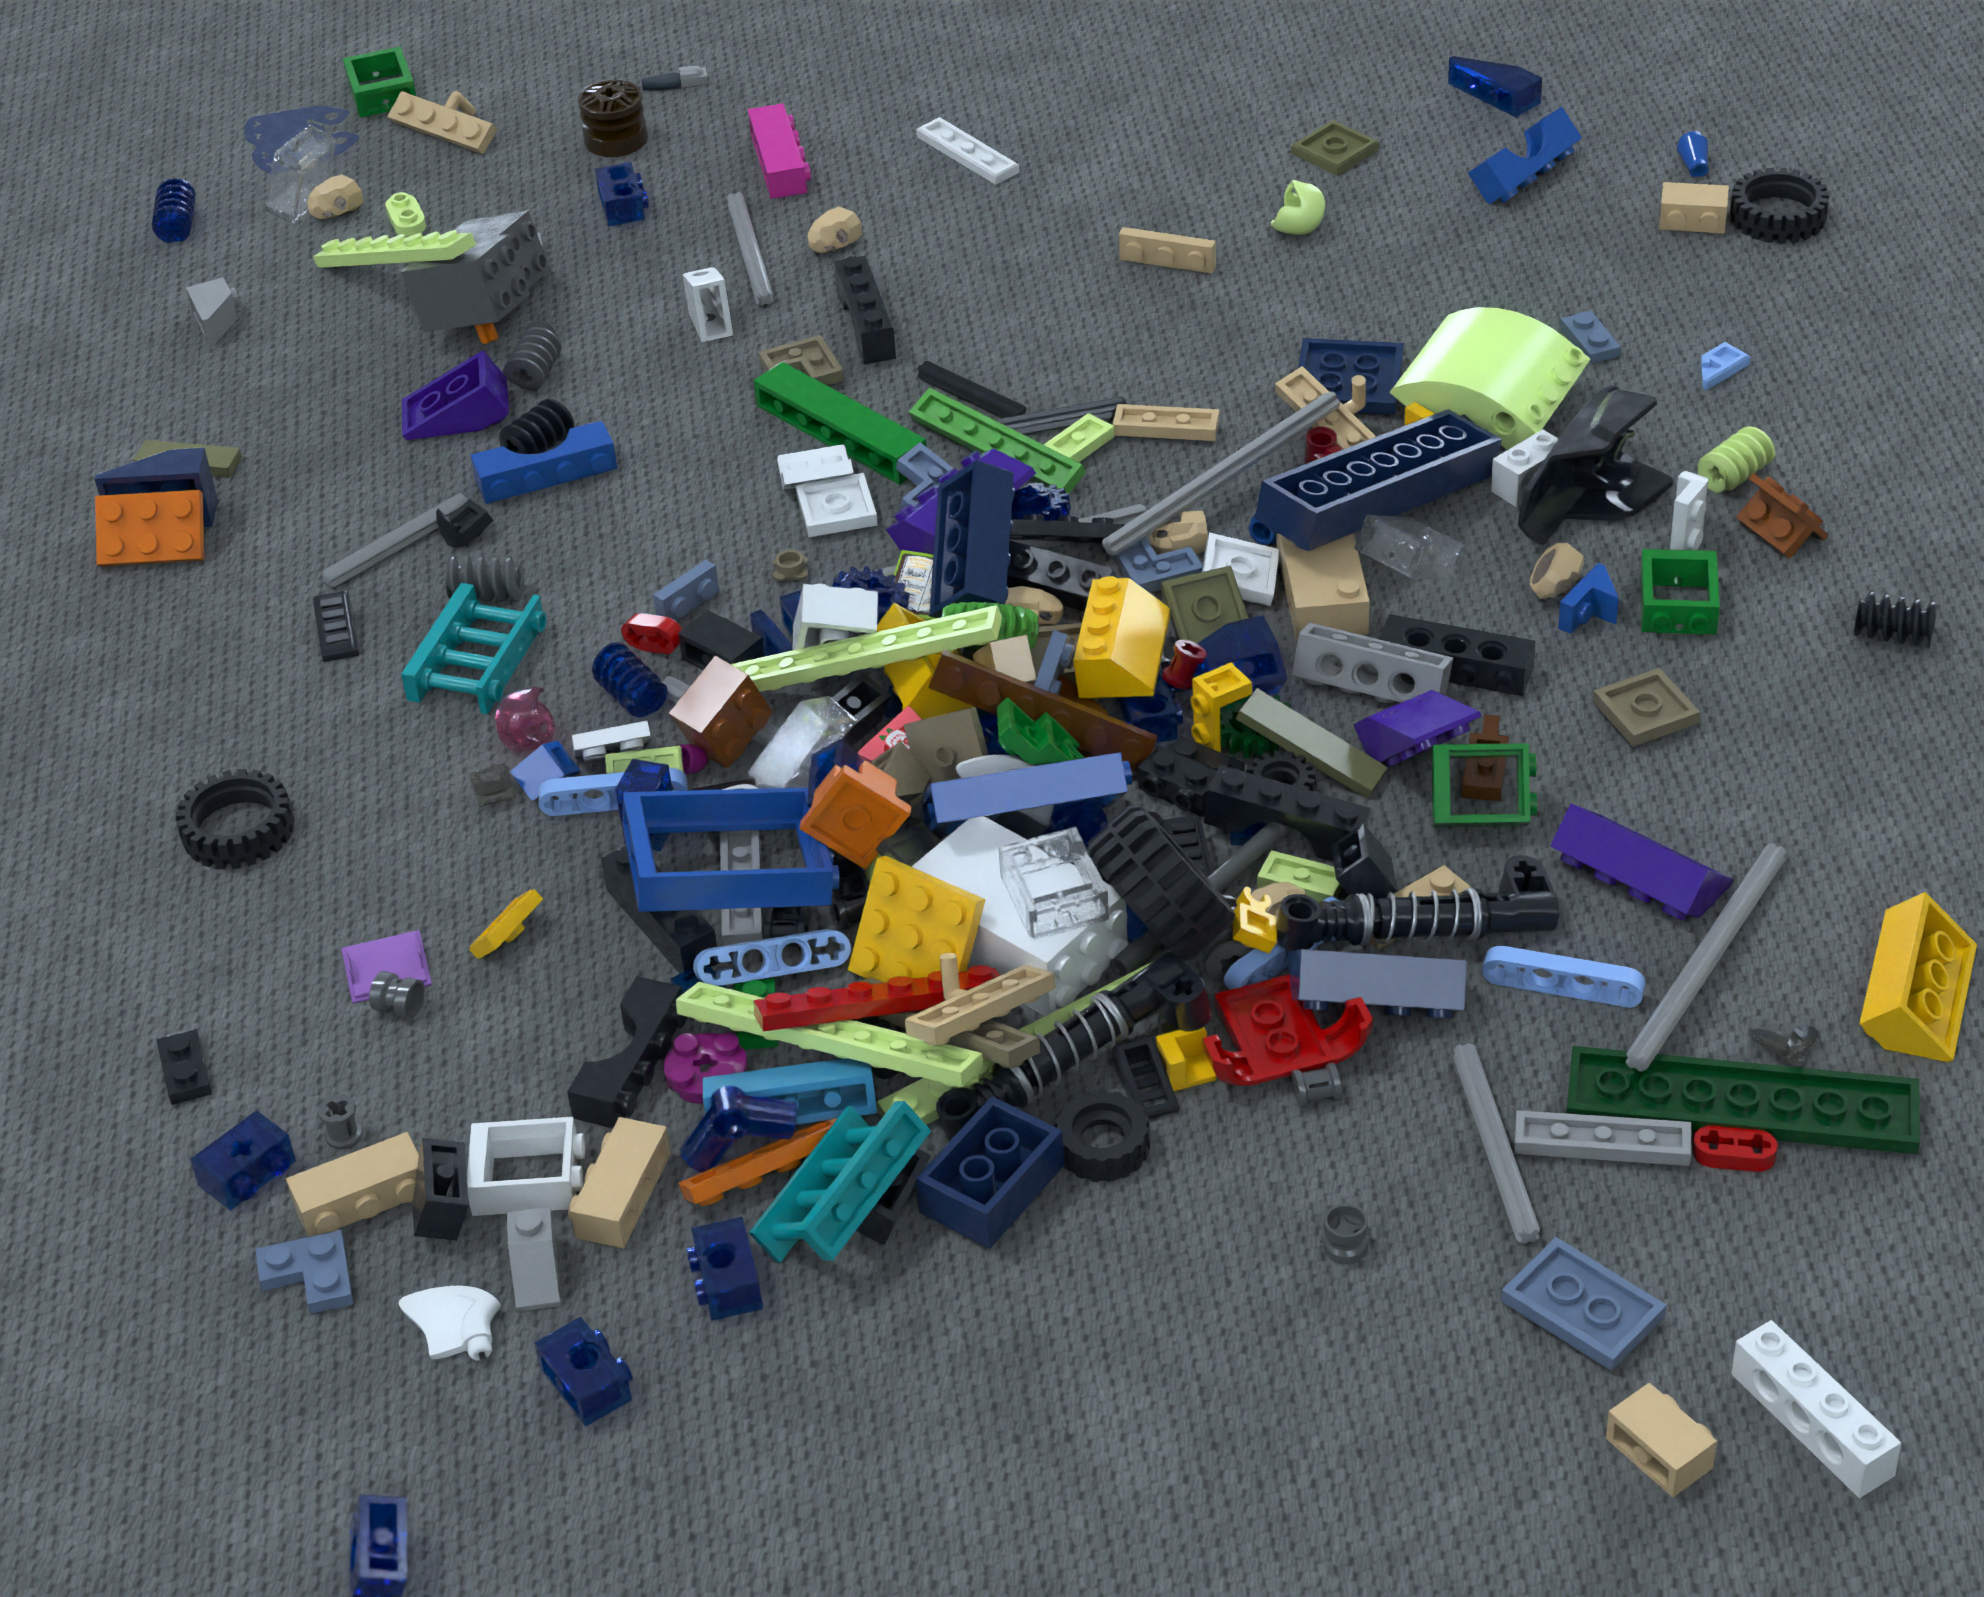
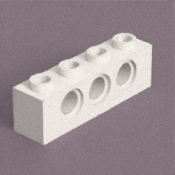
[1732,1320,1901,1498]

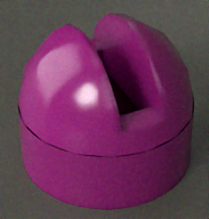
[679,744,707,775]

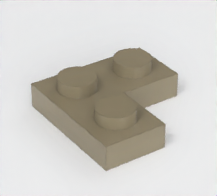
[758,335,844,385]

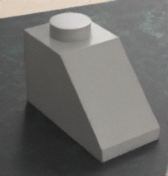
[186,277,240,346]
[507,1207,561,1312]

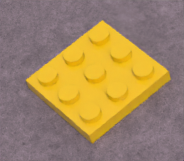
[848,856,986,982]

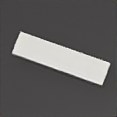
[916,117,1019,185]

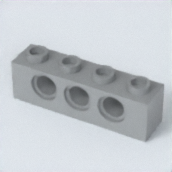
[1292,622,1453,703]

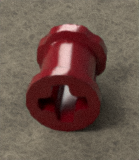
[1162,640,1207,690]

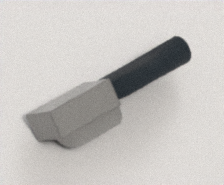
[641,66,708,90]

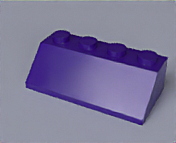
[886,448,1036,555]
[1550,803,1734,921]

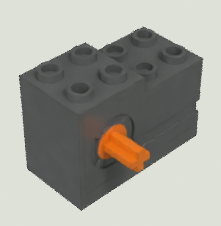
[401,211,550,344]

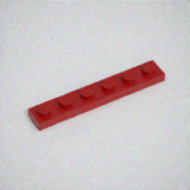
[753,965,1001,1032]

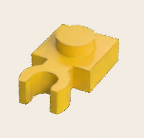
[1232,886,1277,954]

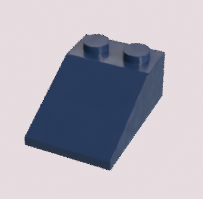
[94,448,218,527]

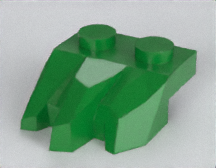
[997,697,1084,765]

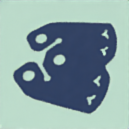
[244,105,359,174]

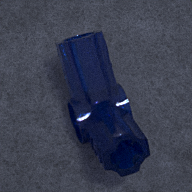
[680,1086,797,1173]

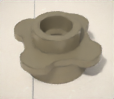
[773,550,808,582]

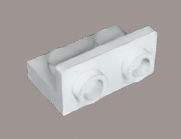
[777,445,853,490]

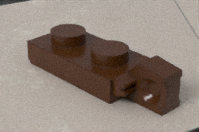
[1462,715,1509,801]

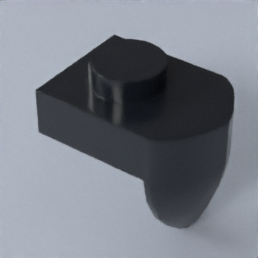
[436,499,494,547]

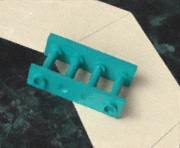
[401,583,547,715]
[749,1101,931,1263]

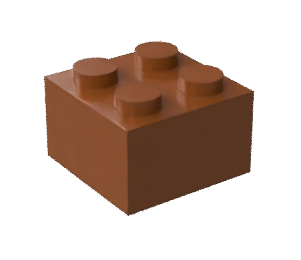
[668,655,773,769]

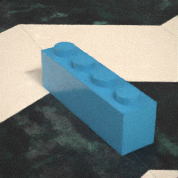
[703,1058,877,1137]

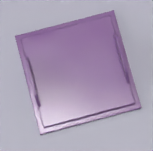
[341,930,432,1004]

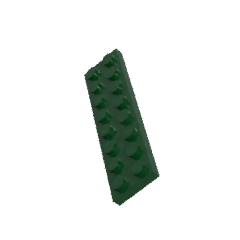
[1566,1046,1920,1154]

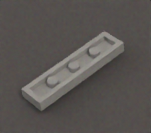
[720,830,763,946]
[1514,1110,1691,1166]

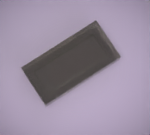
[876,822,942,867]

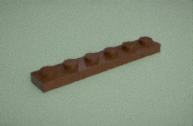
[928,649,1157,772]

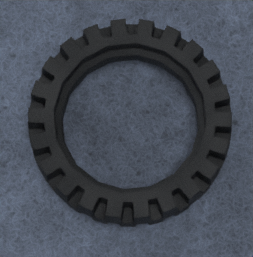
[1730,167,1829,243]
[176,769,294,869]

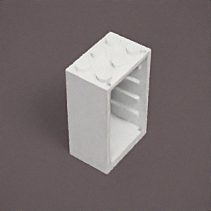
[912,816,1128,1016]

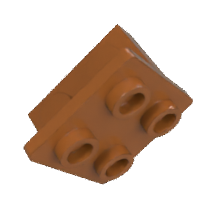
[1736,473,1829,558]

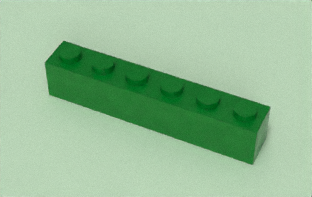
[753,362,927,485]

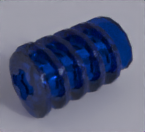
[151,178,196,243]
[592,642,668,718]

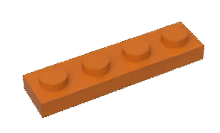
[678,1118,837,1206]

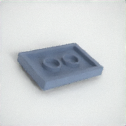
[1501,1237,1667,1371]

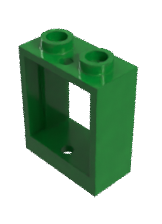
[342,46,416,118]
[1640,549,1720,635]
[1431,743,1537,827]

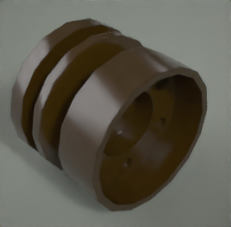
[578,80,648,157]

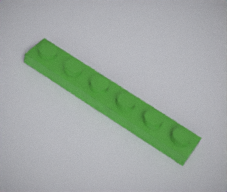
[909,387,1086,498]

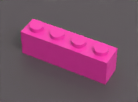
[748,103,811,199]

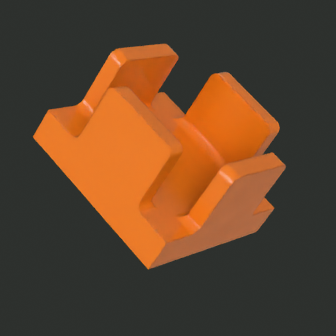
[799,761,911,870]

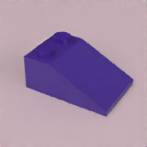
[402,350,509,440]

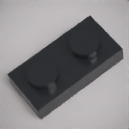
[156,1028,212,1105]

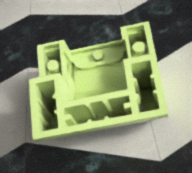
[1389,307,1591,450]

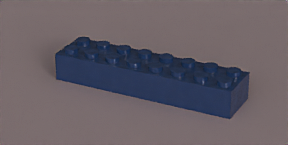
[1255,409,1502,551]

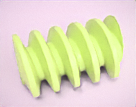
[1697,426,1776,493]

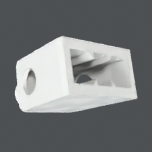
[683,267,733,342]

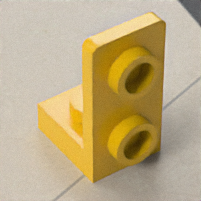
[1191,663,1252,752]

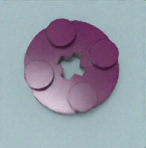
[664,1033,748,1104]

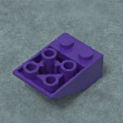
[1353,690,1482,768]

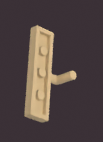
[387,91,497,154]
[1275,366,1376,449]
[905,953,1056,1045]

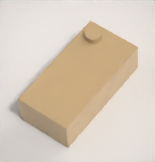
[1277,533,1370,640]

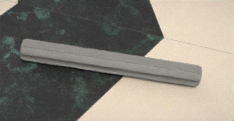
[322,493,468,588]

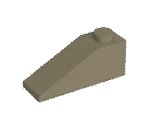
[871,741,931,807]

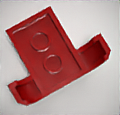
[1202,974,1373,1086]

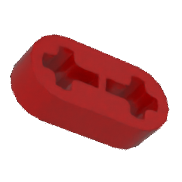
[621,613,683,654]
[1692,1125,1778,1172]

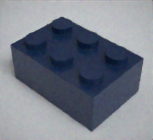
[916,1096,1064,1249]

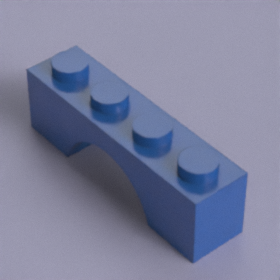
[1468,106,1582,204]
[470,420,618,504]

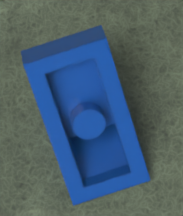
[1558,563,1618,634]

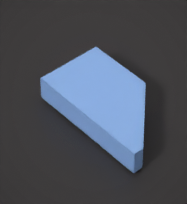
[1701,342,1751,390]

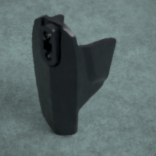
[1518,385,1673,545]

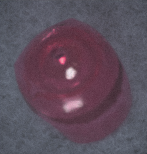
[495,686,555,751]

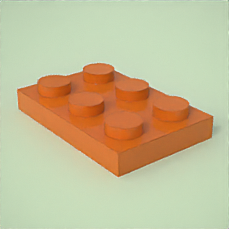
[95,490,204,567]

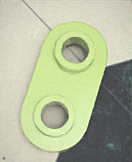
[385,192,426,236]

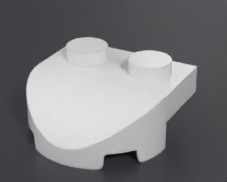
[1670,471,1708,550]

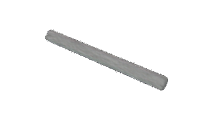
[727,192,773,307]
[1453,1043,1540,1244]

